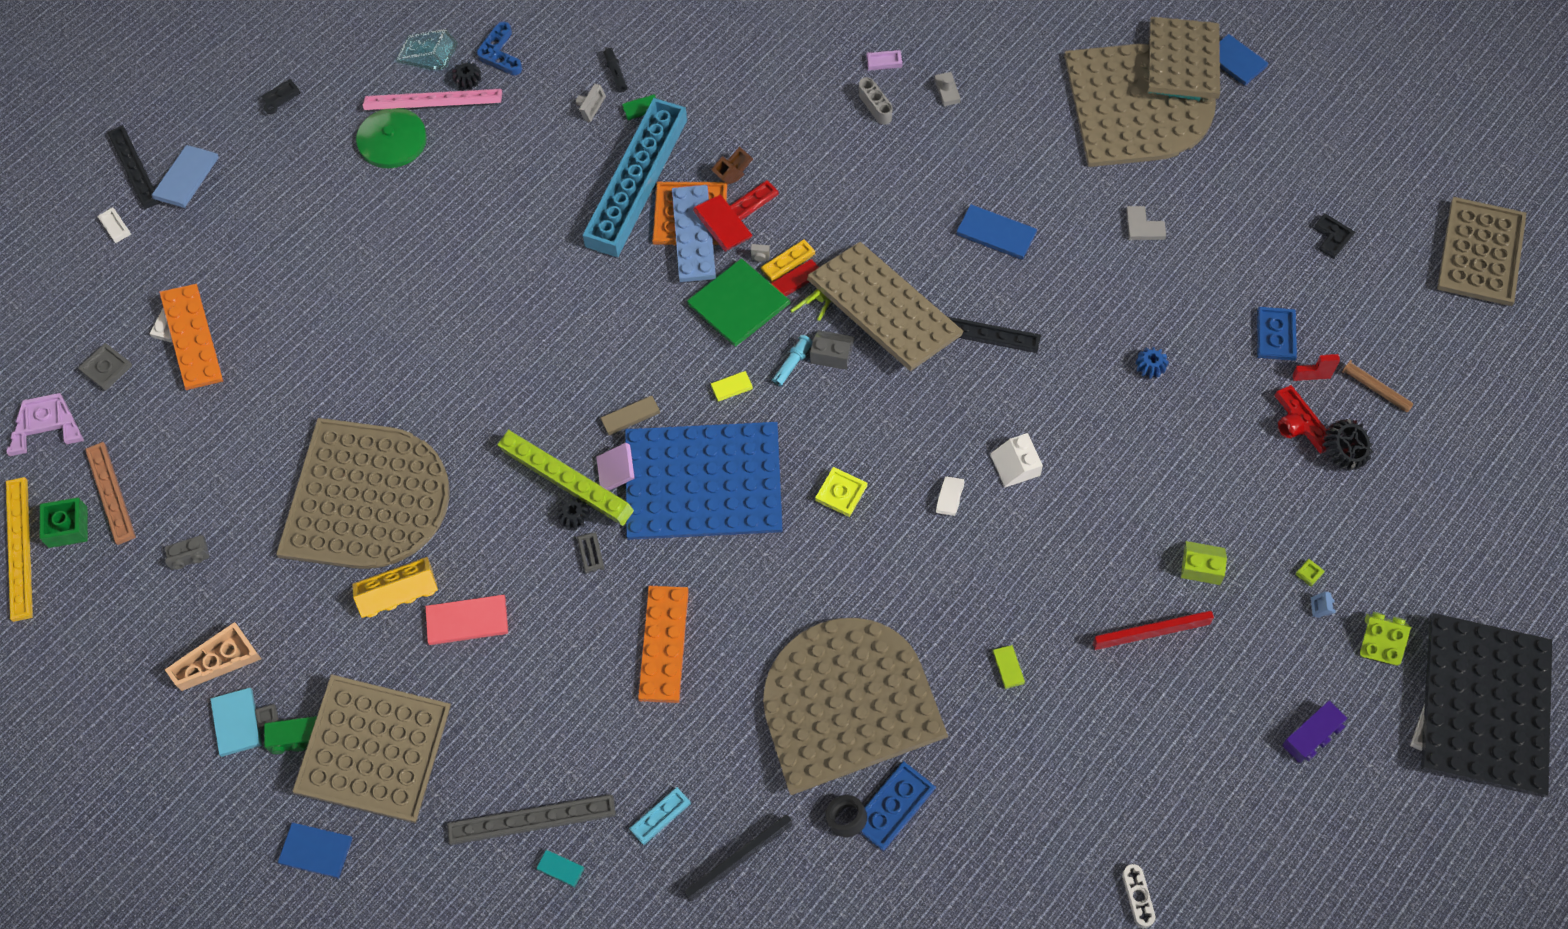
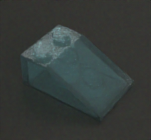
[396,29,458,70]

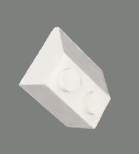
[990,433,1043,487]

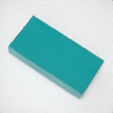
[536,850,584,888]

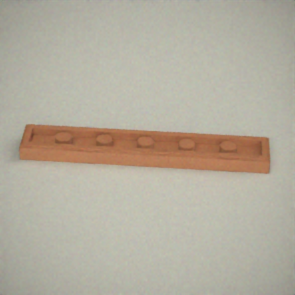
[85,442,136,545]

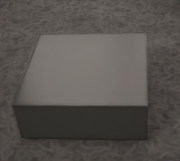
[255,704,279,730]

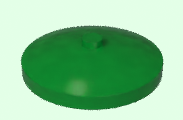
[356,108,427,168]

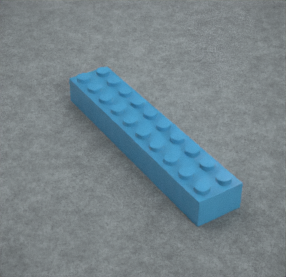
[583,98,687,258]

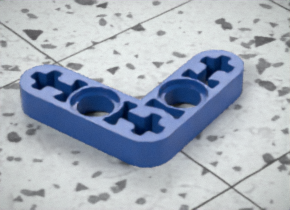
[477,22,522,75]

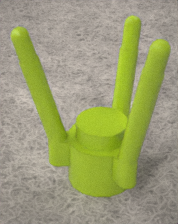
[790,289,832,321]

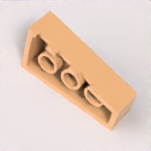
[165,622,261,691]

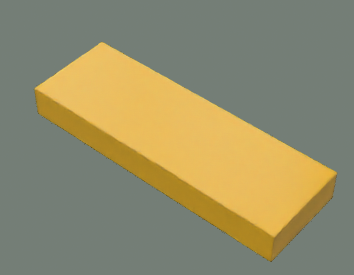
[761,239,815,282]

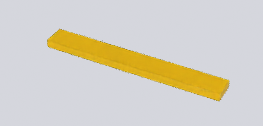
[6,477,33,622]

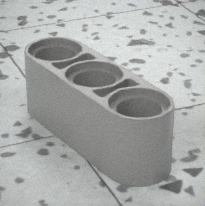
[859,77,892,125]

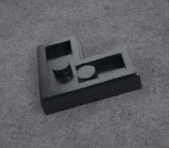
[1314,213,1355,259]

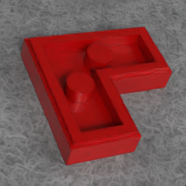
[1292,354,1340,381]

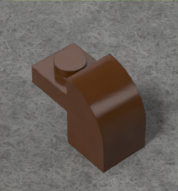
[711,146,753,184]

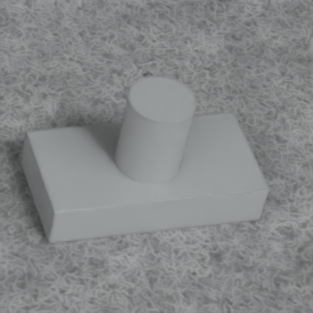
[934,72,961,106]
[576,84,606,122]

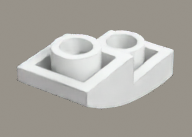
[936,477,964,516]

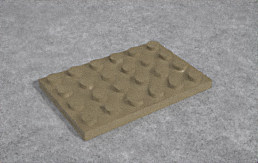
[1148,17,1220,99]
[1437,197,1527,306]

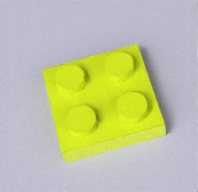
[815,467,867,517]

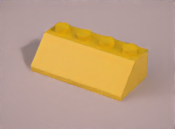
[353,557,438,618]

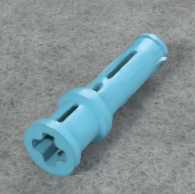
[772,335,813,387]

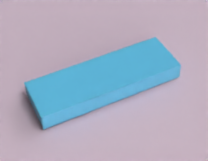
[629,787,691,845]

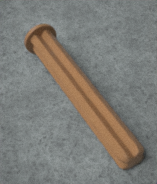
[1342,360,1413,412]

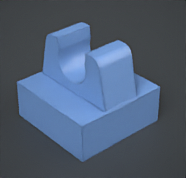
[1311,591,1336,618]

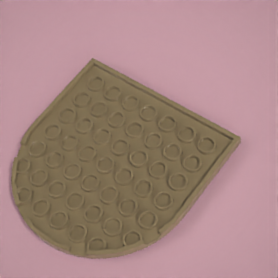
[1064,44,1216,167]
[276,418,450,569]
[763,618,948,795]

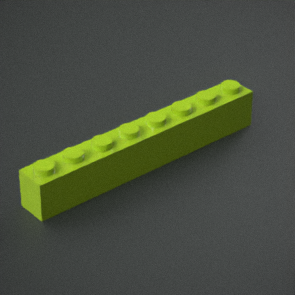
[498,429,634,526]

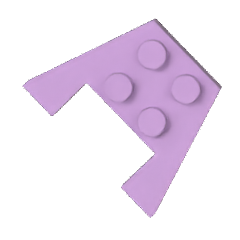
[7,393,84,456]

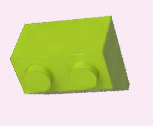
[1181,541,1227,585]

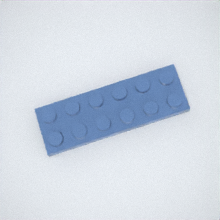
[672,185,716,282]

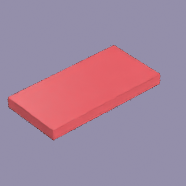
[426,595,509,645]

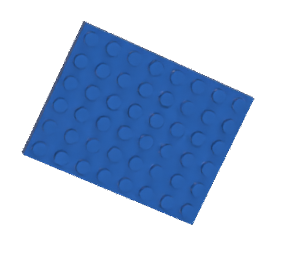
[625,422,783,540]

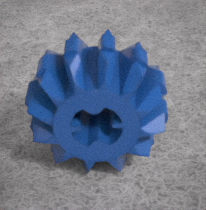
[1135,346,1169,379]

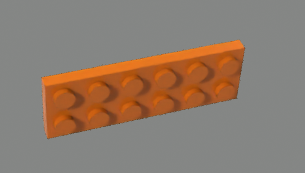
[160,284,223,390]
[638,586,689,703]

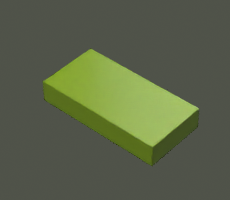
[993,645,1025,689]

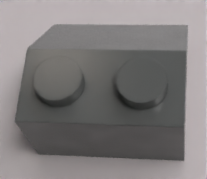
[810,330,855,370]

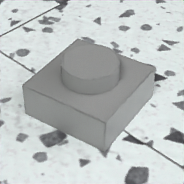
[751,244,770,262]

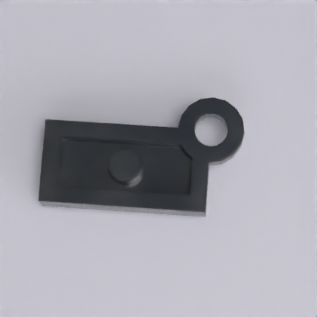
[261,79,301,114]

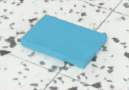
[211,687,262,757]

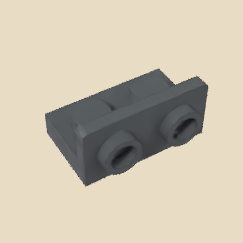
[165,535,210,570]

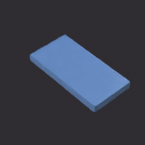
[152,145,219,208]

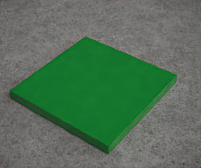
[687,258,790,347]

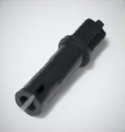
[603,47,628,92]

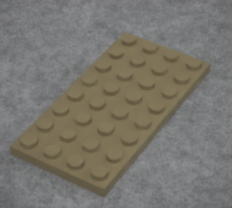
[807,242,963,371]

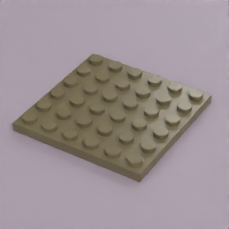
[293,674,451,823]

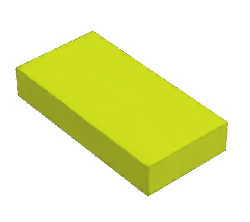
[711,371,753,402]

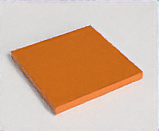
[653,182,727,245]

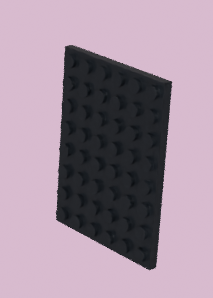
[1421,613,1553,797]

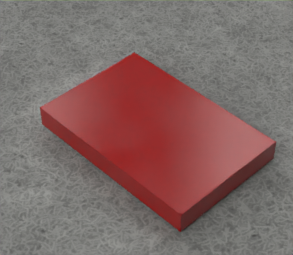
[693,194,753,251]

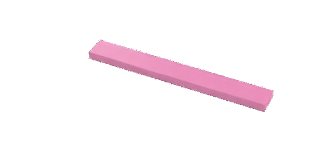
[363,89,503,110]

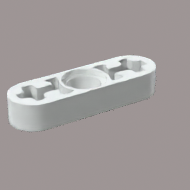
[1123,864,1155,928]

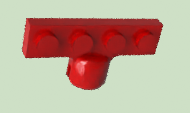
[1274,385,1327,454]

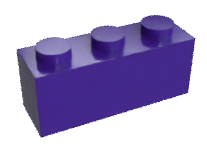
[1282,701,1348,764]

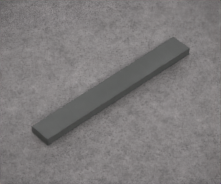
[447,794,616,845]

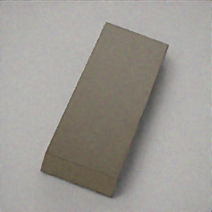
[601,396,660,435]

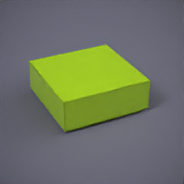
[1295,559,1325,587]

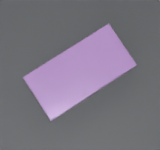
[867,50,902,70]

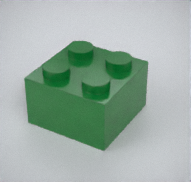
[40,497,88,548]

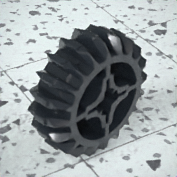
[1322,419,1374,471]

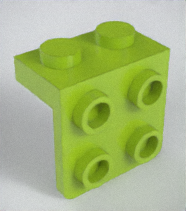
[1360,612,1411,665]

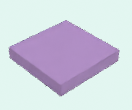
[597,443,635,491]

